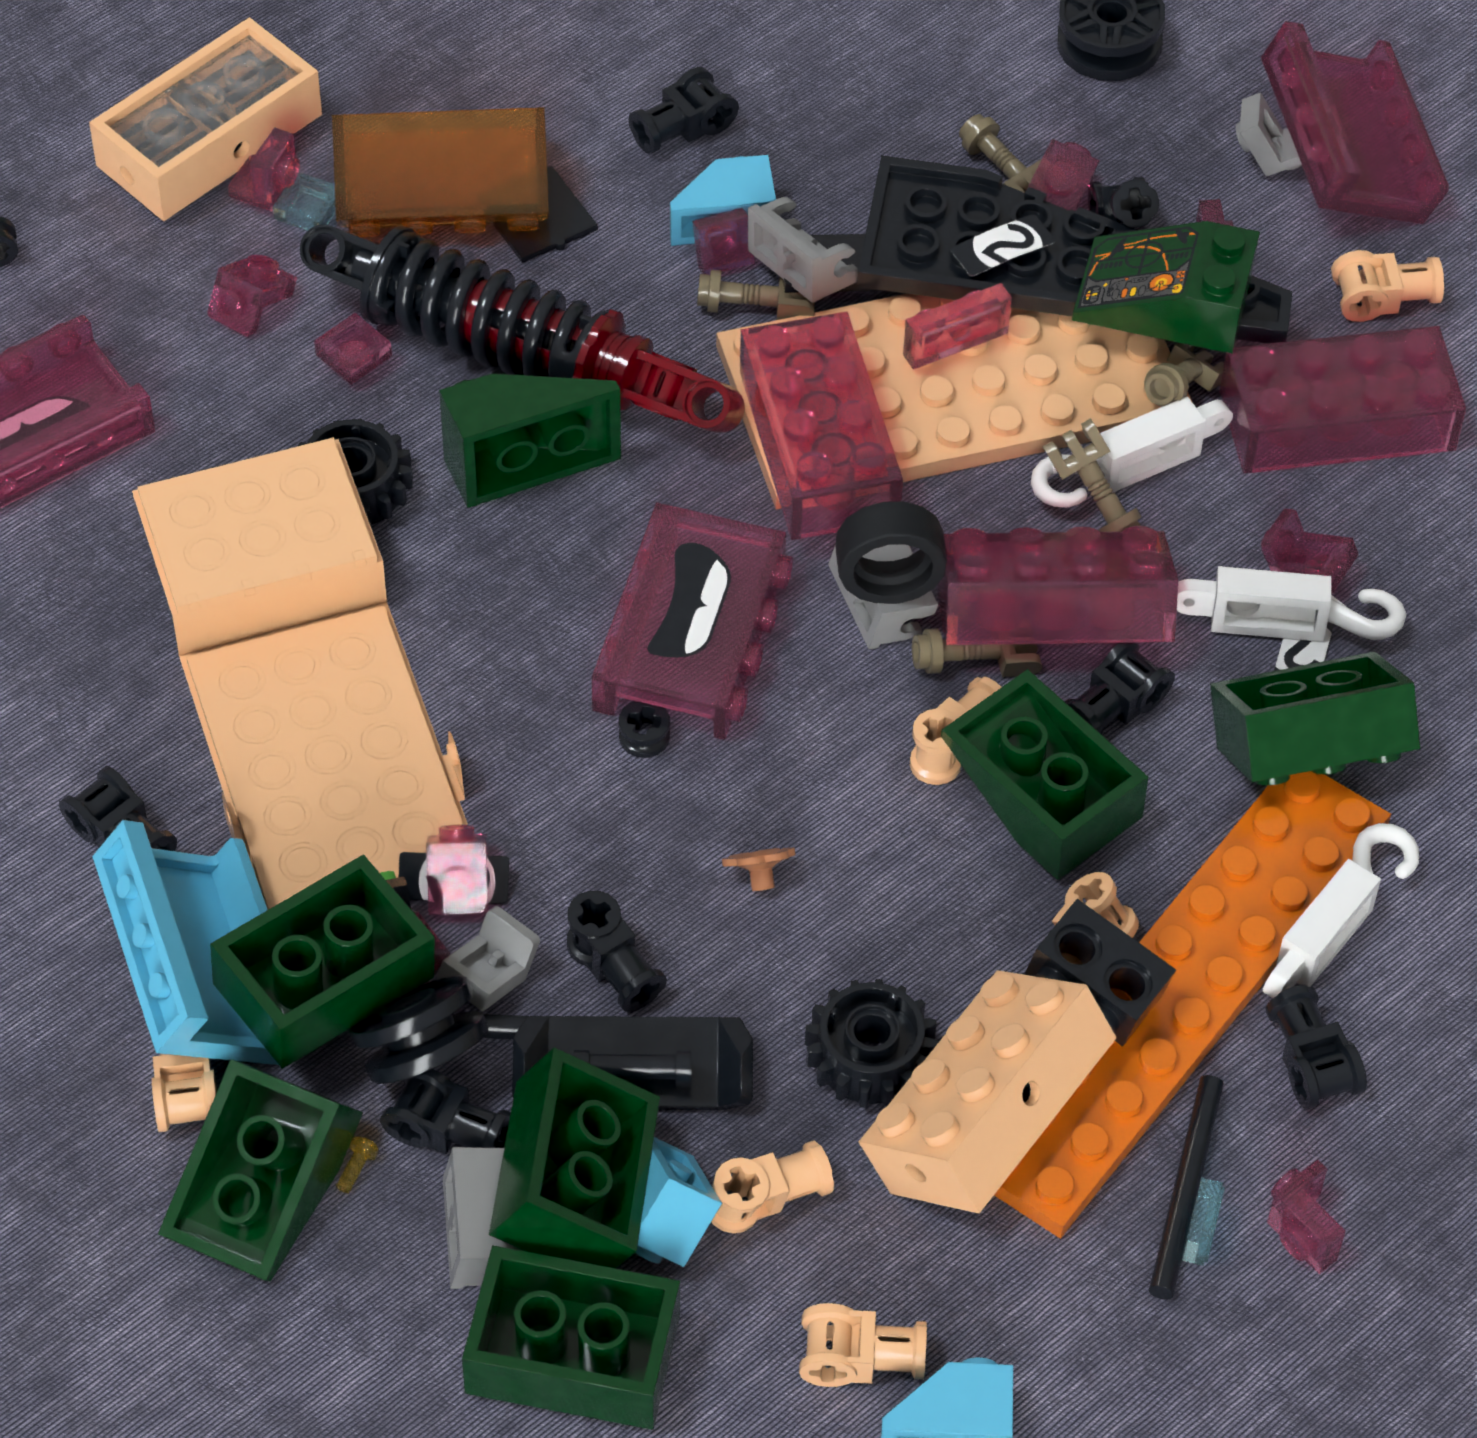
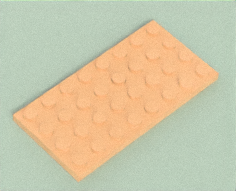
[716,293,1193,509]

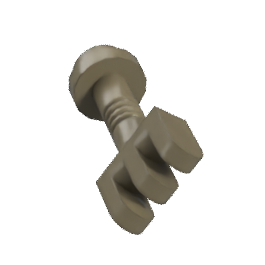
[959,114,1065,201]
[697,270,815,320]
[1144,343,1231,407]
[1042,418,1143,546]
[912,617,1042,677]

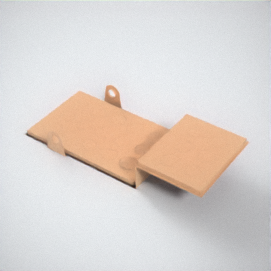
[132,437,479,910]

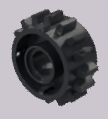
[298,419,413,526]
[805,979,938,1108]

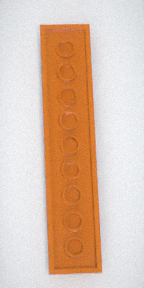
[994,771,1391,1239]

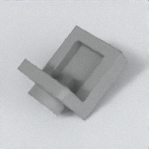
[1236,93,1315,177]
[437,906,540,1012]

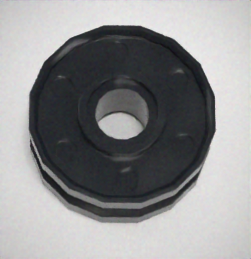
[1057,0,1165,81]
[349,975,489,1084]

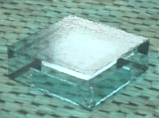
[273,171,345,230]
[1182,1177,1225,1266]

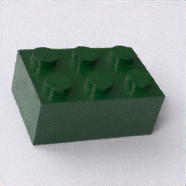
[1210,651,1420,785]
[210,854,435,1069]
[489,1047,660,1269]
[462,1245,680,1430]

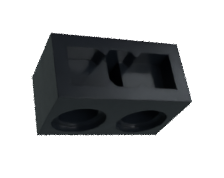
[1024,899,1176,1046]

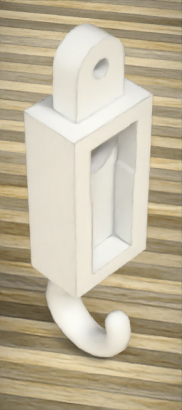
[1031,396,1233,508]
[1172,566,1406,642]
[1263,823,1419,998]

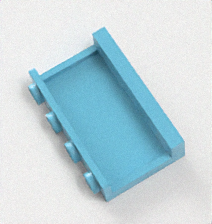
[92,820,278,1065]

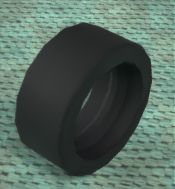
[835,501,947,604]

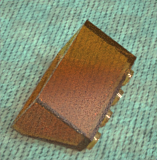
[332,107,549,237]

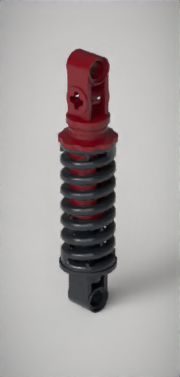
[300,224,745,433]

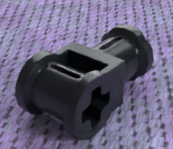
[628,67,739,154]
[1088,176,1159,228]
[1064,638,1175,735]
[59,766,177,851]
[567,891,667,1012]
[1265,985,1367,1110]
[380,1069,511,1154]

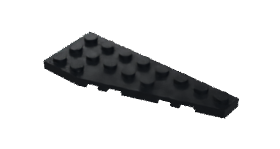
[857,155,1293,346]

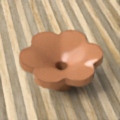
[722,847,796,891]

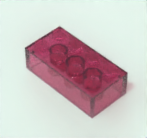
[740,311,903,540]
[1220,326,1466,474]
[938,526,1178,645]

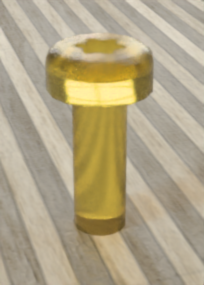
[336,1136,379,1193]

